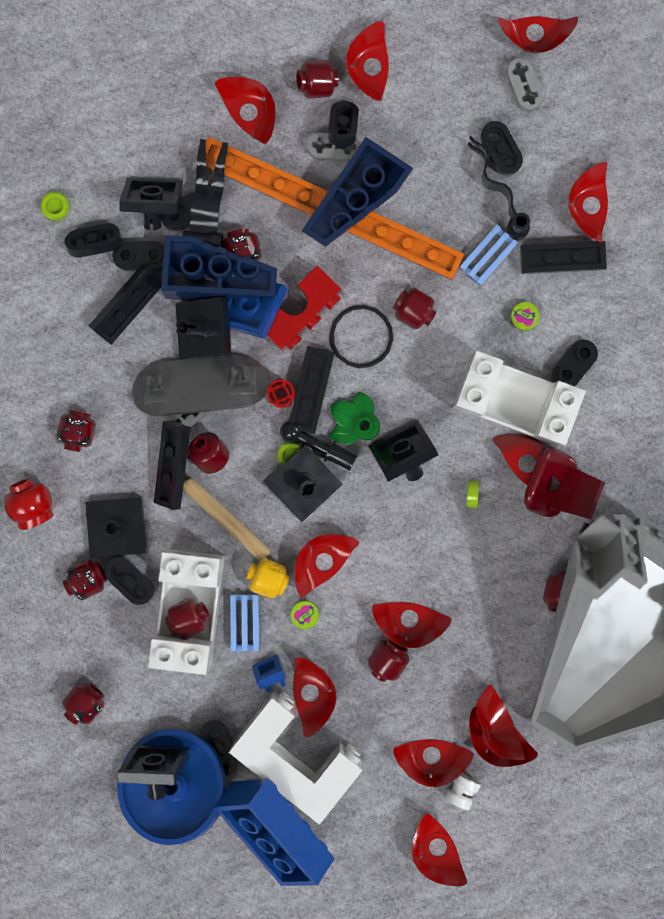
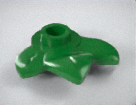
[330,392,380,445]

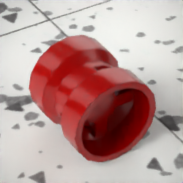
[267,379,296,409]

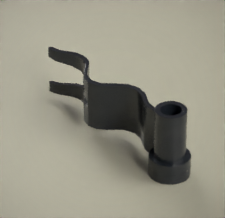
[468,136,530,241]
[182,139,228,247]

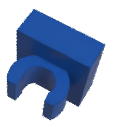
[252,654,286,693]

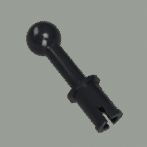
[280,421,357,471]

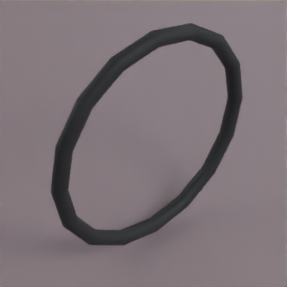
[330,305,393,368]

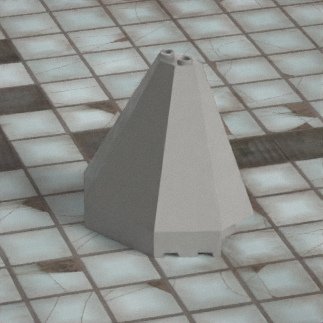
[530,513,664,751]

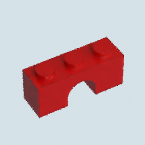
[267,265,342,351]

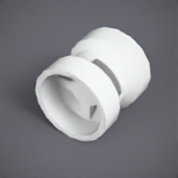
[444,773,482,811]

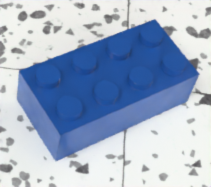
[214,778,335,886]

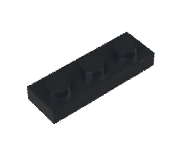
[520,241,607,274]
[89,262,162,345]
[289,346,335,434]
[153,420,190,510]

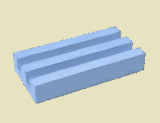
[459,225,518,286]
[230,594,259,651]

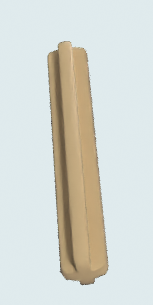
[183,478,271,560]

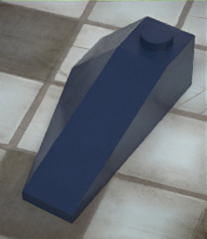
[302,137,413,247]
[161,235,277,300]

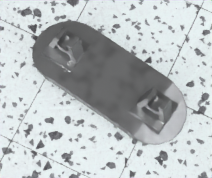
[132,354,269,416]

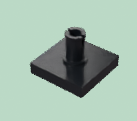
[119,177,183,230]
[175,297,232,359]
[368,420,439,482]
[263,443,343,522]
[85,497,147,558]
[117,745,190,800]

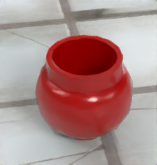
[4,478,54,530]

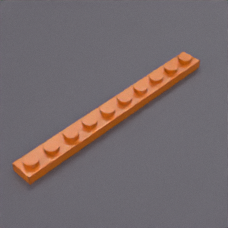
[206,137,464,280]

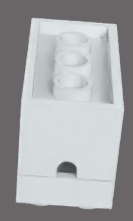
[452,351,586,446]
[148,549,225,675]
[229,690,363,825]

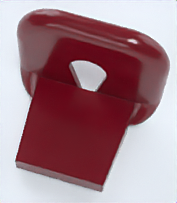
[524,448,605,519]

